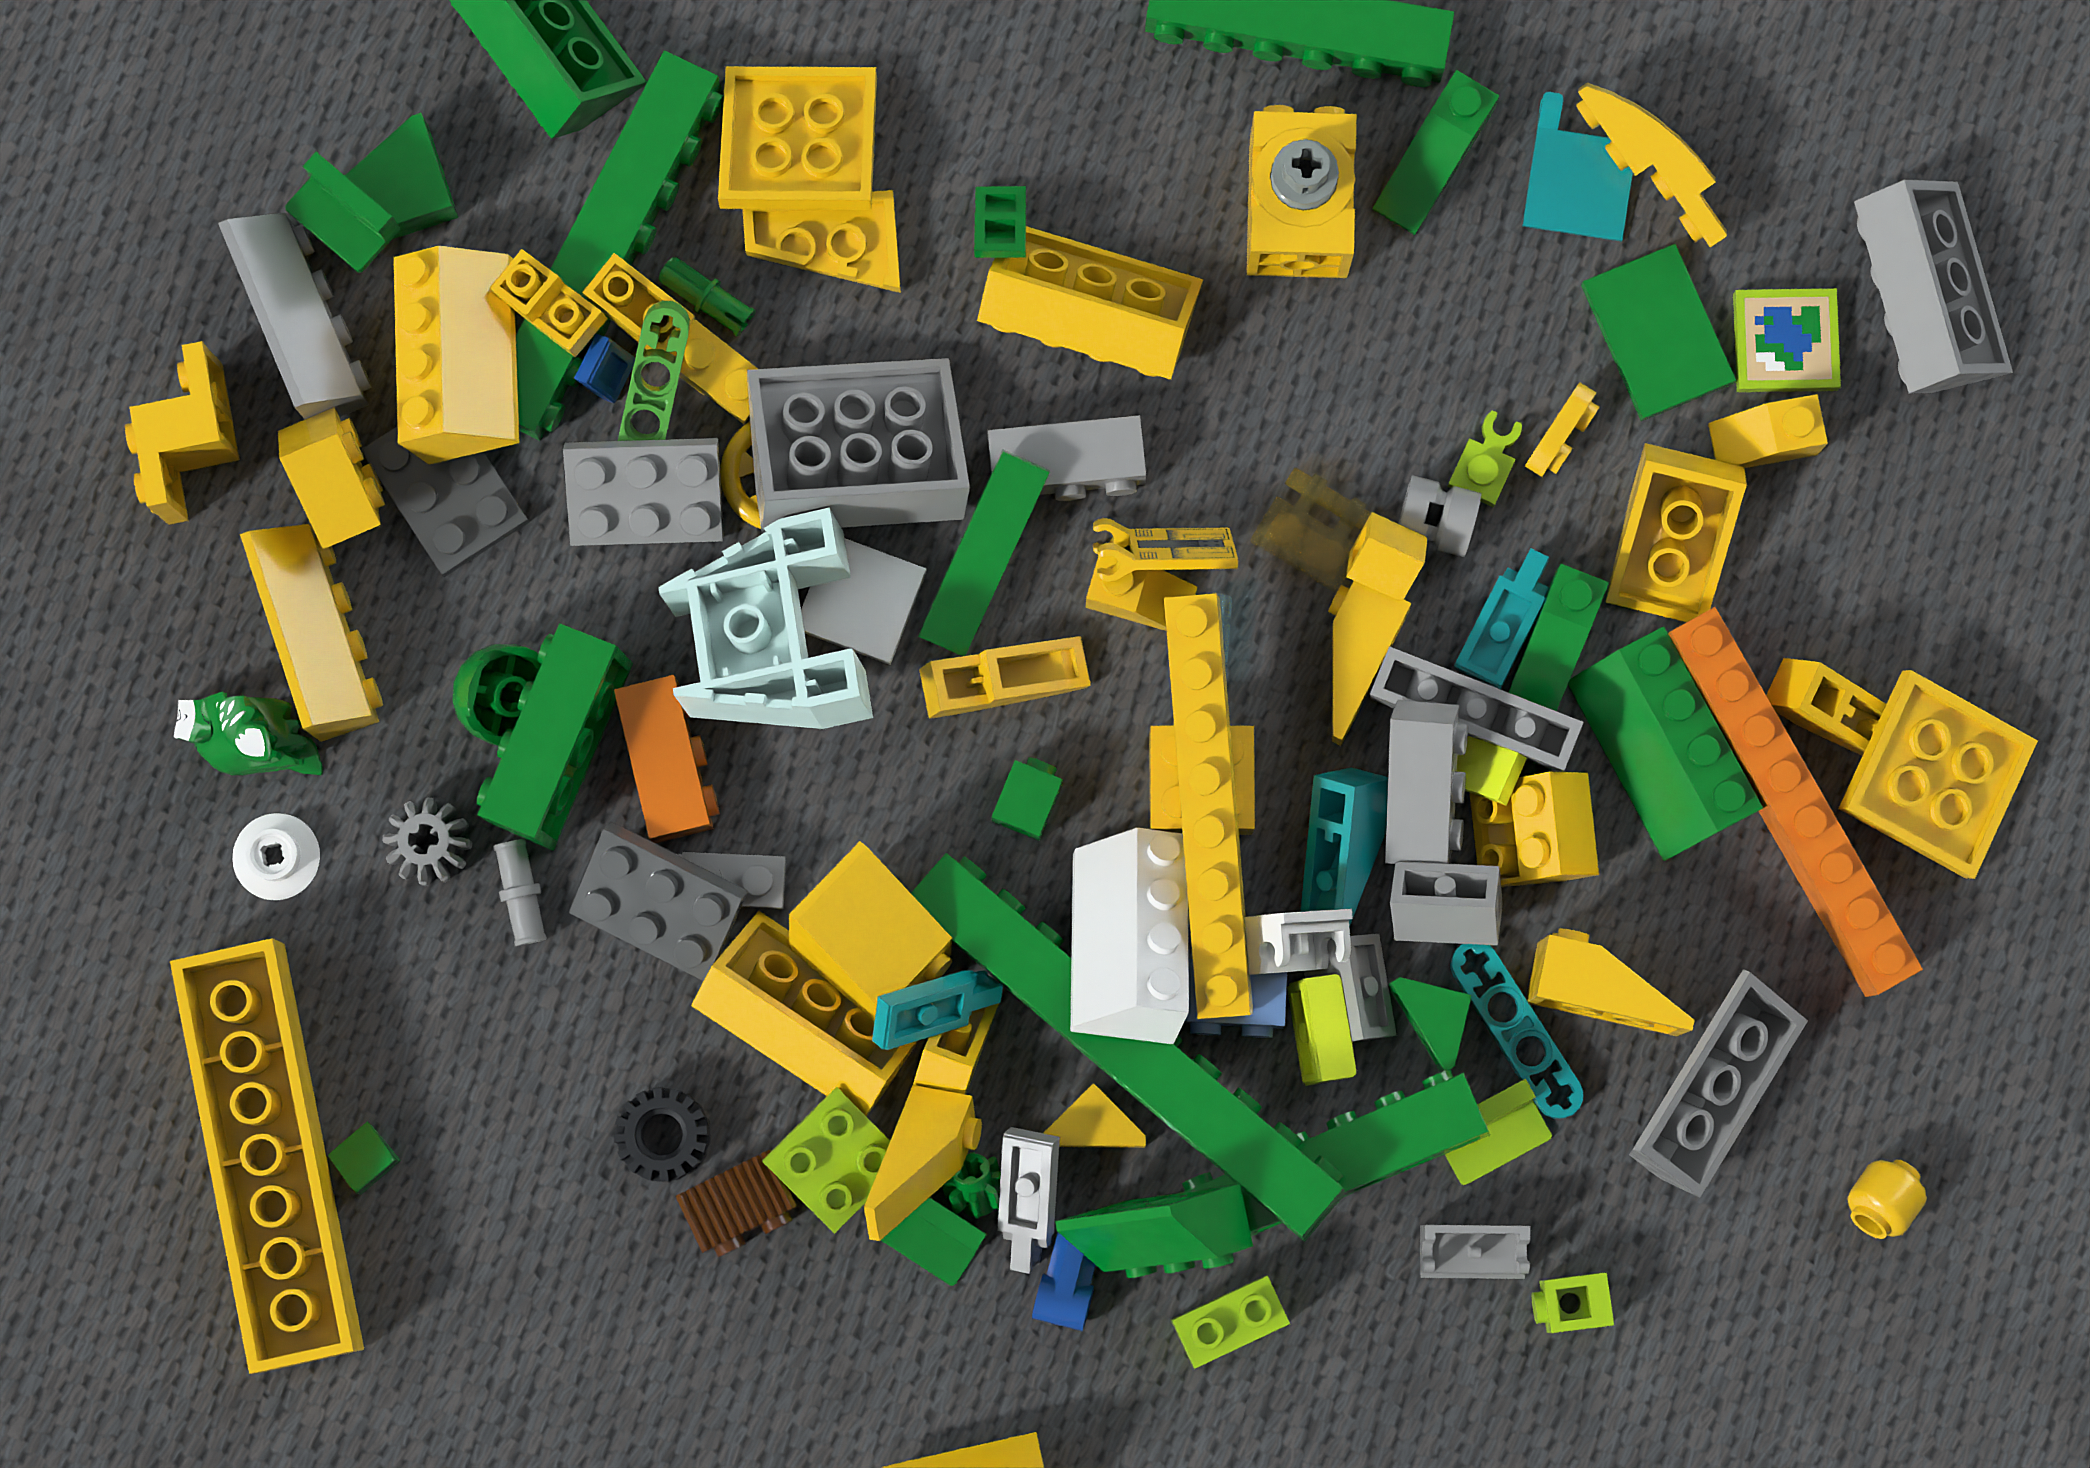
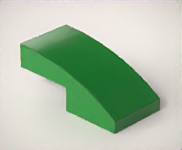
[974,186,1026,258]

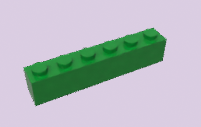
[1145,0,1454,87]
[1182,1070,1490,1237]

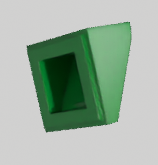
[328,1121,401,1195]

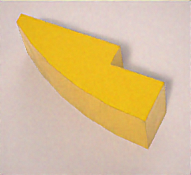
[919,636,1091,719]

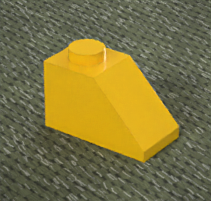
[1708,394,1828,468]
[1086,556,1197,631]
[913,1003,999,1095]

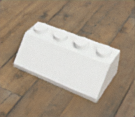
[1070,828,1189,1044]

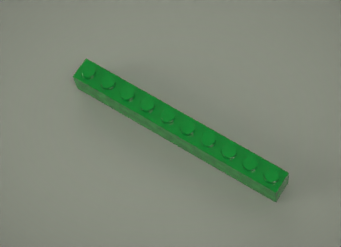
[911,853,1346,1242]

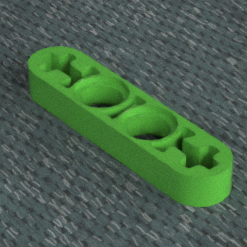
[618,301,690,441]

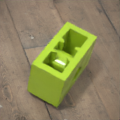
[1171,1275,1290,1369]

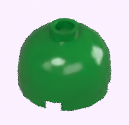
[453,644,542,746]

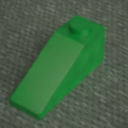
[1372,70,1500,235]
[1508,564,1609,711]

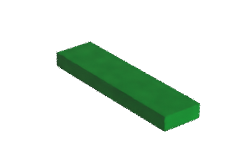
[918,449,1050,656]

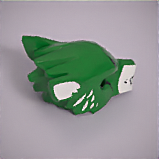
[174,692,323,776]

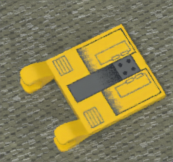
[1093,518,1238,582]

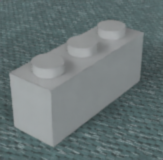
[988,415,1146,501]
[1385,700,1468,864]

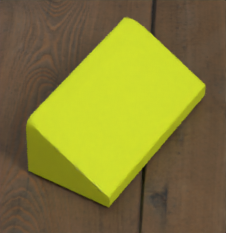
[1287,974,1357,1086]

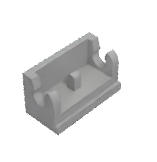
[1420,1225,1530,1279]

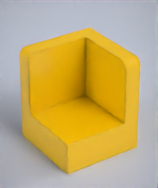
[1346,512,1427,600]

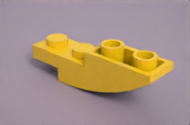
[1576,83,1727,247]
[582,253,758,424]

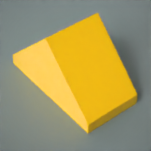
[1043,1083,1146,1148]

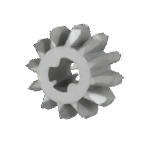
[382,797,472,886]

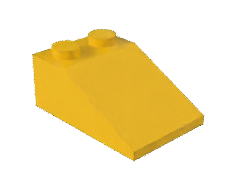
[1606,443,1747,622]
[1526,928,1694,1036]

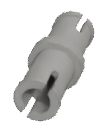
[493,839,547,947]

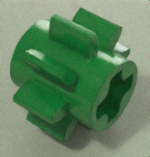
[942,1152,1001,1218]

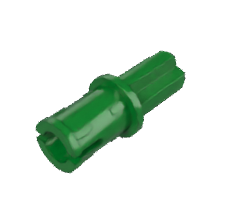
[659,257,756,337]

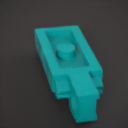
[1454,548,1549,690]
[872,970,1003,1050]

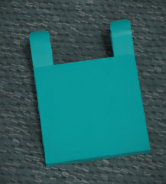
[1522,92,1641,242]

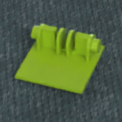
[762,1087,890,1234]

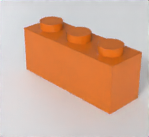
[614,675,720,843]

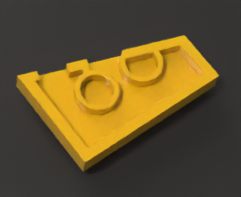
[743,190,901,293]

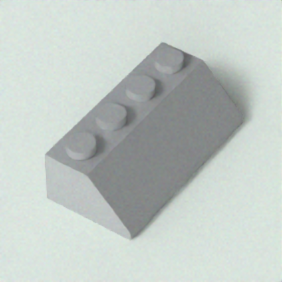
[1854,180,2013,394]
[218,213,372,419]
[1629,969,1808,1198]

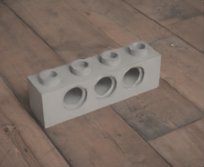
[1370,646,1583,772]

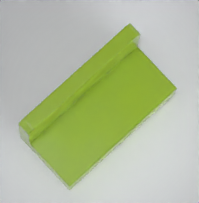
[1445,1079,1552,1185]

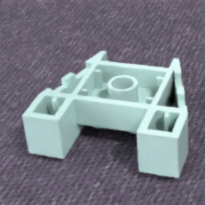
[659,507,873,729]

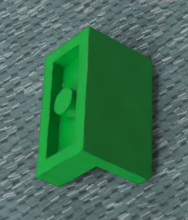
[285,152,401,273]
[881,1197,987,1286]

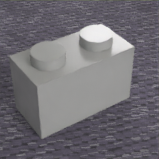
[1390,862,1503,945]

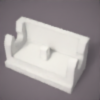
[1244,909,1353,975]

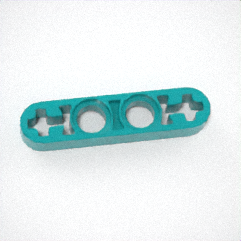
[1450,944,1583,1119]

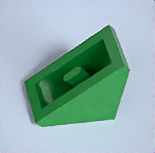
[1388,977,1472,1072]

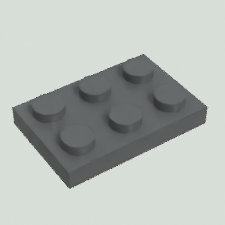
[361,426,529,577]
[569,821,748,981]

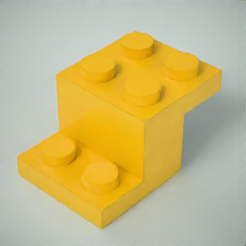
[125,341,240,525]

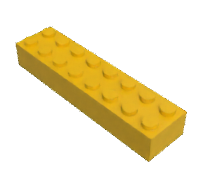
[170,938,364,1374]

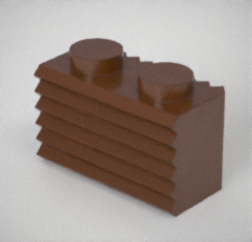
[675,1150,799,1258]

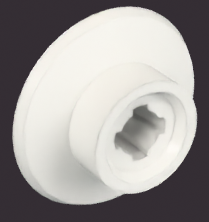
[233,813,320,900]

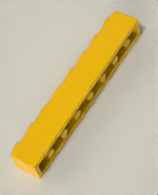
[1164,593,1253,1019]

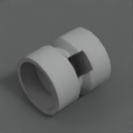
[1398,475,1481,557]

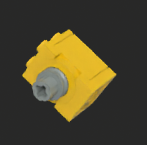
[1247,105,1357,278]

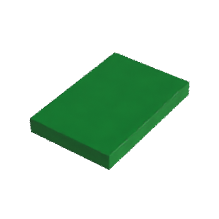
[1581,244,1736,422]

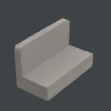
[1304,934,1396,1042]

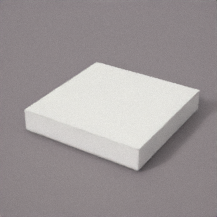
[801,538,927,665]

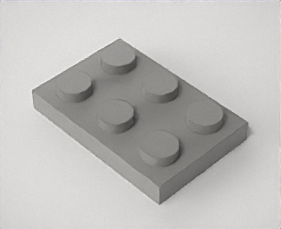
[563,438,724,546]

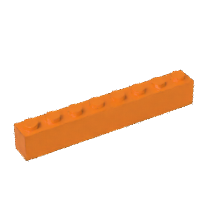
[1668,607,1923,997]

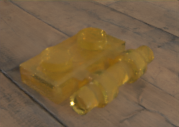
[1250,467,1371,593]

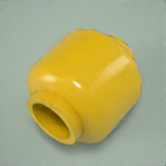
[1847,1160,1927,1239]

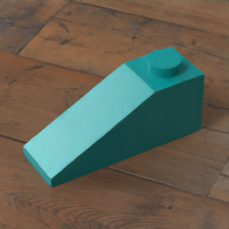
[1300,767,1388,927]

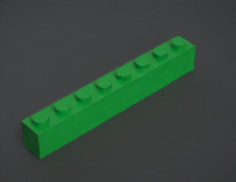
[516,50,724,441]

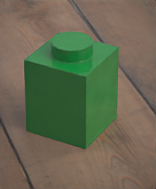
[992,757,1063,841]

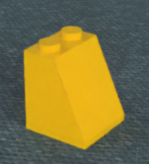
[789,841,952,1022]

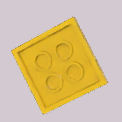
[718,66,877,210]
[1838,670,2038,879]

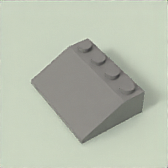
[747,358,970,533]

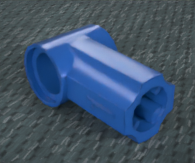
[1032,1233,1096,1332]

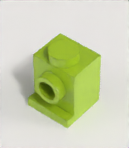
[1532,1273,1614,1333]

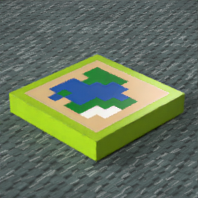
[1733,288,1841,392]

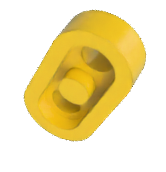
[1525,382,1600,477]

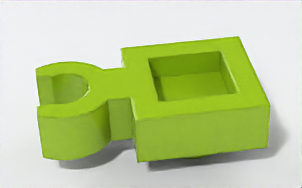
[1447,410,1522,507]

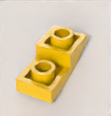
[490,249,608,357]

